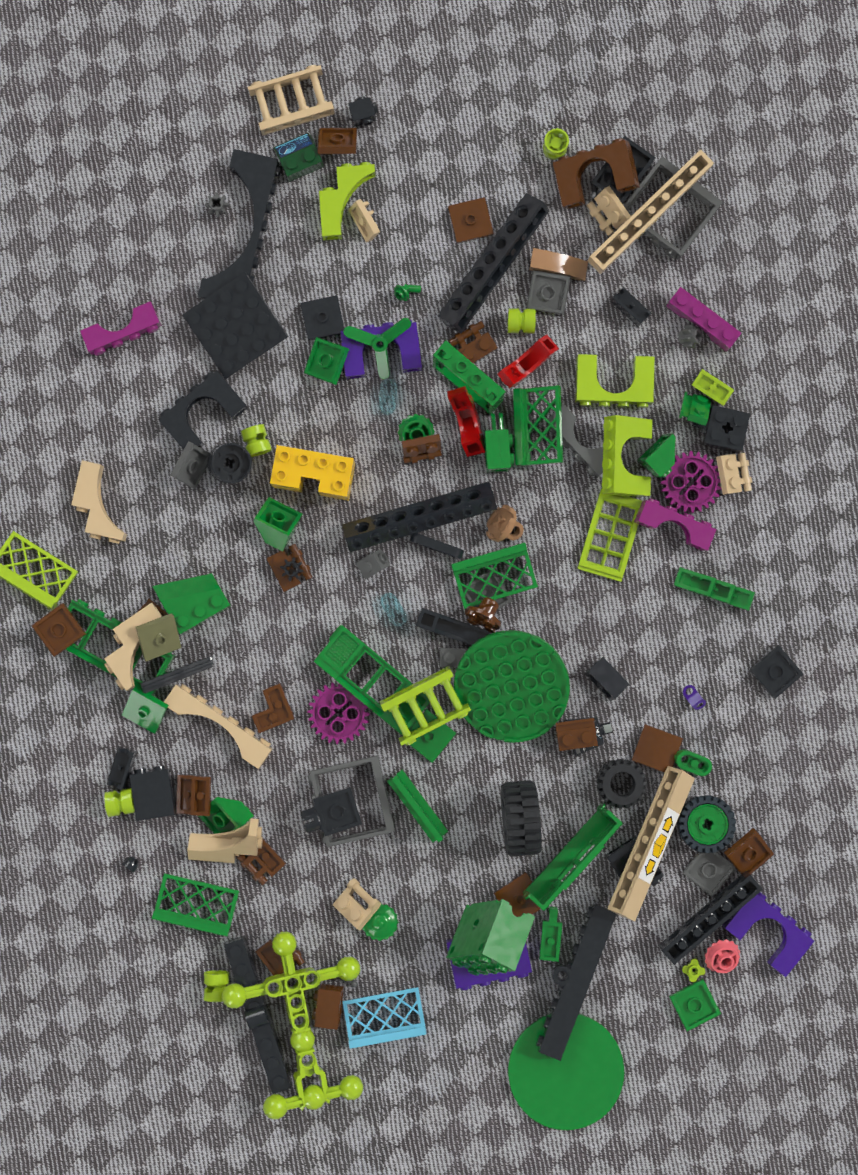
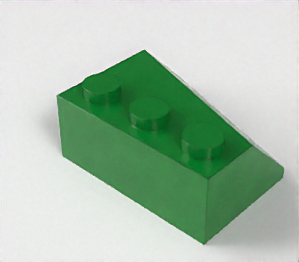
[153,573,231,636]

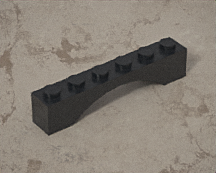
[416,608,492,645]

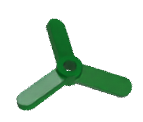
[343,318,411,380]

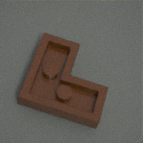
[252,683,295,733]

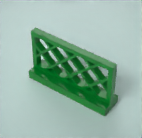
[513,385,563,467]
[451,543,538,609]
[387,769,448,843]
[152,873,239,937]

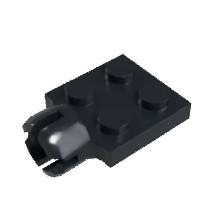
[301,787,362,836]

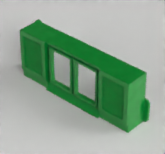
[313,625,430,736]
[523,803,622,911]

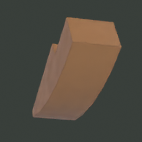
[529,248,588,281]

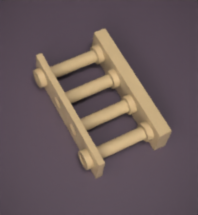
[248,65,335,136]

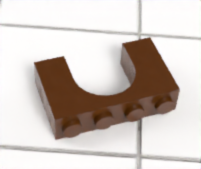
[553,138,640,210]

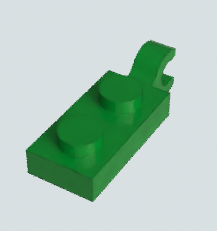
[539,906,562,962]

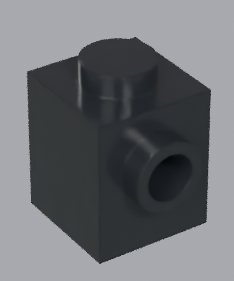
[348,96,378,127]

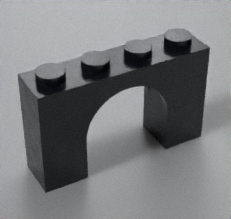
[158,370,248,450]

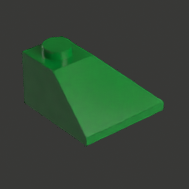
[637,434,676,477]
[253,497,303,552]
[199,797,254,834]

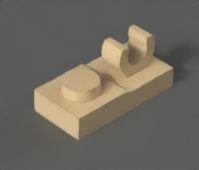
[348,199,380,243]

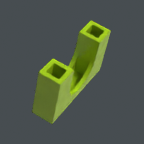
[575,354,655,408]
[602,415,652,497]

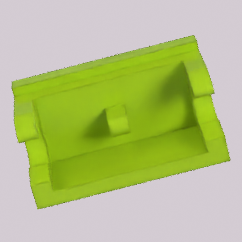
[692,369,734,406]

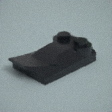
[591,136,656,204]

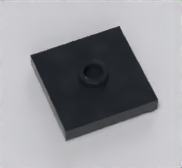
[300,295,344,341]
[749,645,804,699]

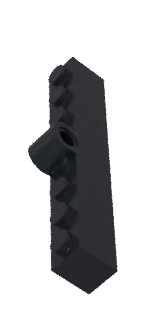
[536,903,617,1061]
[224,935,293,1094]

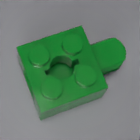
[484,413,514,473]

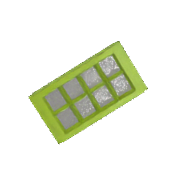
[577,488,642,582]

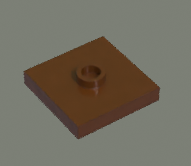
[318,128,357,154]
[448,197,494,244]
[31,603,86,657]
[724,828,774,874]
[494,872,540,917]

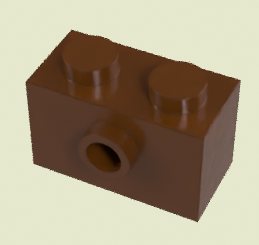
[312,983,344,1030]

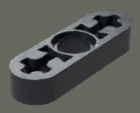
[409,533,464,560]

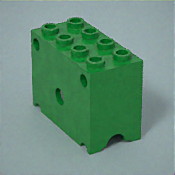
[446,899,535,976]

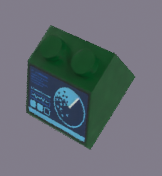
[274,133,324,182]

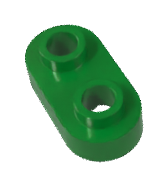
[674,749,712,776]

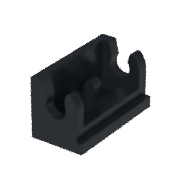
[611,287,652,327]
[584,657,630,701]
[107,746,137,790]

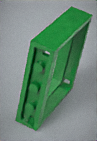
[433,340,506,416]

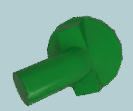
[394,284,421,301]

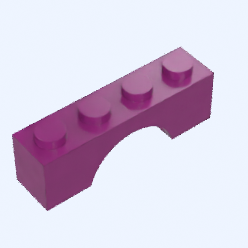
[666,287,741,352]
[80,301,162,356]
[634,498,717,551]

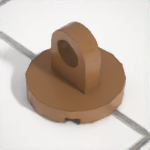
[486,504,524,542]

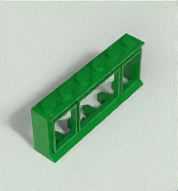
[66,599,176,696]

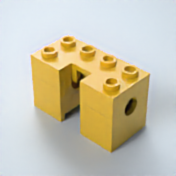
[270,445,355,501]

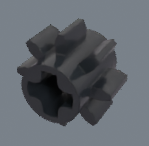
[280,557,304,581]

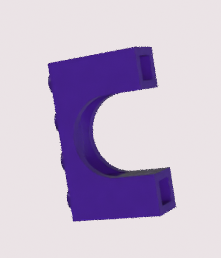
[340,320,422,380]
[722,892,814,977]
[446,939,532,990]

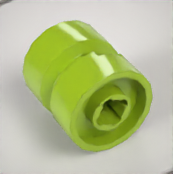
[543,128,569,160]
[508,308,536,334]
[240,424,272,457]
[104,788,135,817]
[204,970,229,1002]

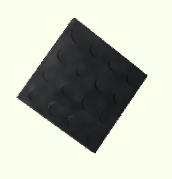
[182,272,289,379]

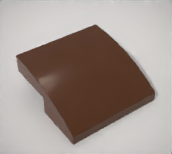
[632,724,684,772]
[176,775,211,816]

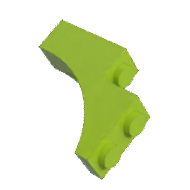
[319,162,376,241]

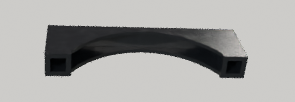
[198,149,282,301]

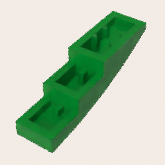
[674,567,755,611]

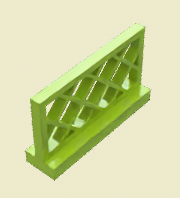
[0,531,78,610]

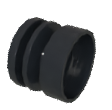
[207,443,252,483]

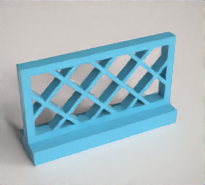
[342,987,427,1049]

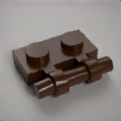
[449,321,498,364]
[401,434,442,464]
[266,544,313,593]
[236,838,286,886]
[255,931,305,976]

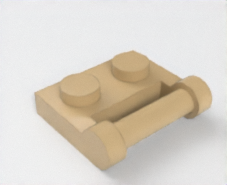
[333,878,381,930]

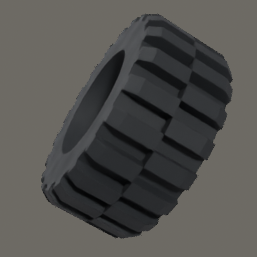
[501,780,542,857]

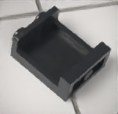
[129,765,176,821]
[605,835,664,886]

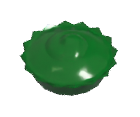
[397,414,435,441]
[362,904,399,941]

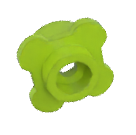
[682,959,705,982]

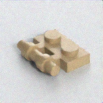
[586,186,631,236]
[716,453,752,495]

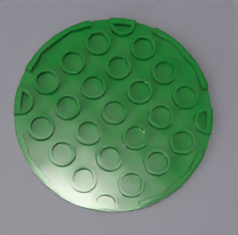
[454,630,570,743]
[508,1013,624,1130]

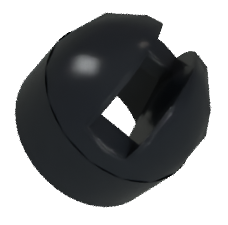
[122,856,139,873]

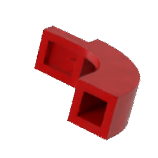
[497,335,559,389]
[447,386,486,457]

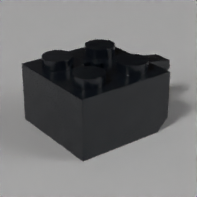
[692,405,750,454]

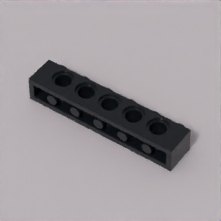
[659,870,763,965]

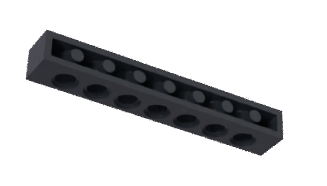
[438,193,549,334]
[342,481,497,553]

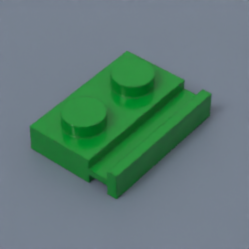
[679,391,712,426]

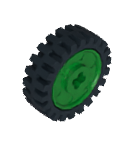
[677,795,736,853]

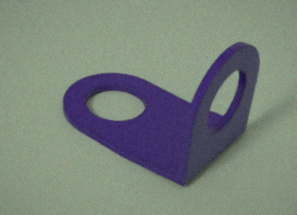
[683,685,706,710]

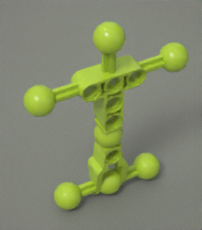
[222,931,363,1120]

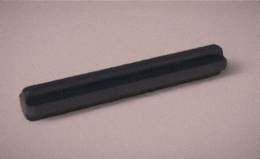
[141,657,214,693]

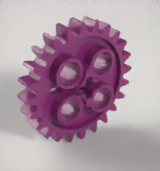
[660,451,722,513]
[307,682,370,744]

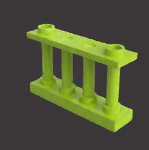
[379,666,471,746]

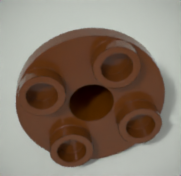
[465,597,501,633]

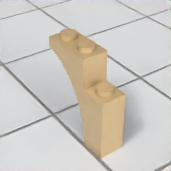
[71,460,127,544]
[104,603,162,691]
[187,818,263,863]

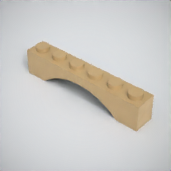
[164,684,273,769]

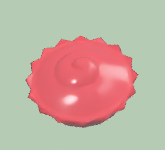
[704,939,740,973]

